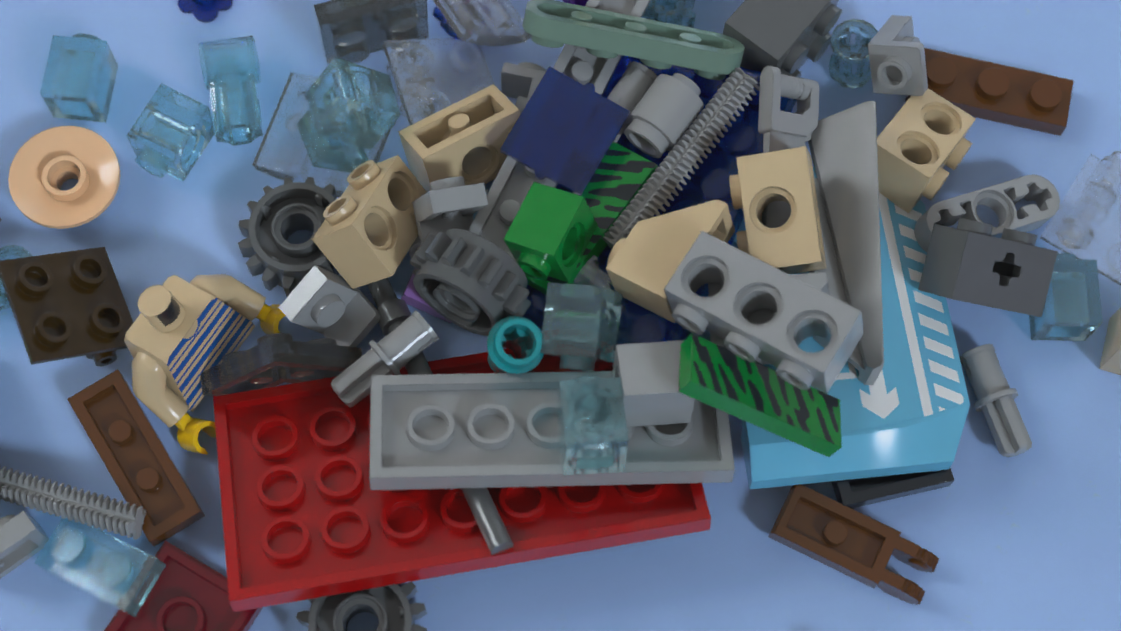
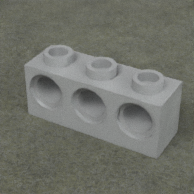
[664,231,864,394]

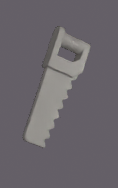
[758,66,819,228]

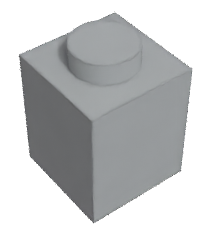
[612,340,695,428]

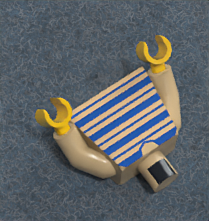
[124,274,292,455]

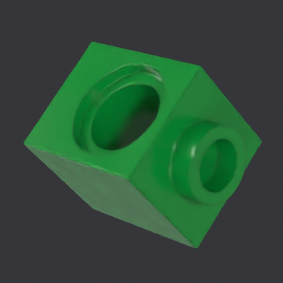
[503,182,598,283]

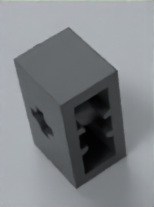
[918,218,1058,317]

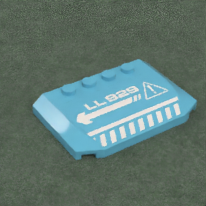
[700,167,970,490]

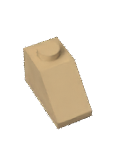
[606,199,735,323]

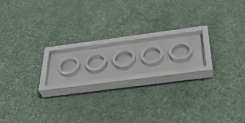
[369,371,735,490]

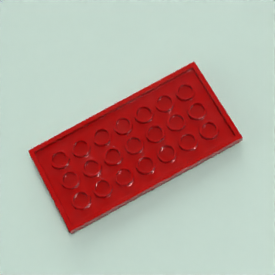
[213,323,711,612]

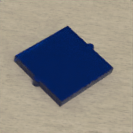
[500,66,630,196]

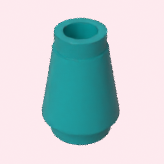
[487,316,545,374]

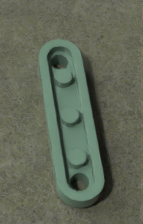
[522,0,745,80]

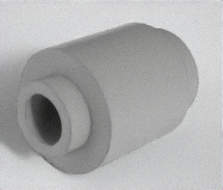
[624,73,704,158]

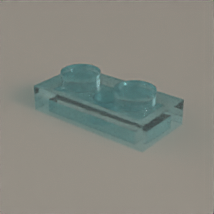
[34,518,166,617]

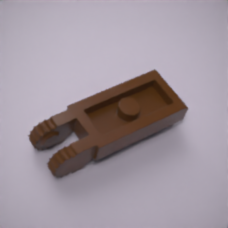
[768,484,939,605]

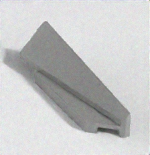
[808,101,884,385]

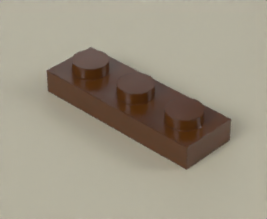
[905,48,1074,136]
[68,369,205,547]

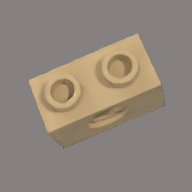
[398,84,523,192]
[729,146,827,274]

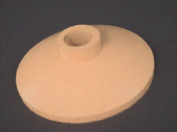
[8,126,121,229]

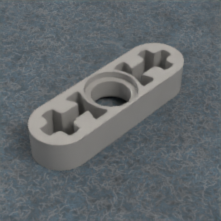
[914,175,1060,252]

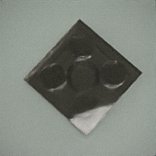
[314,0,429,65]

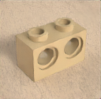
[877,88,976,213]
[312,155,426,289]

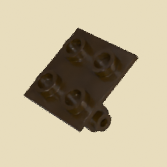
[0,247,133,366]

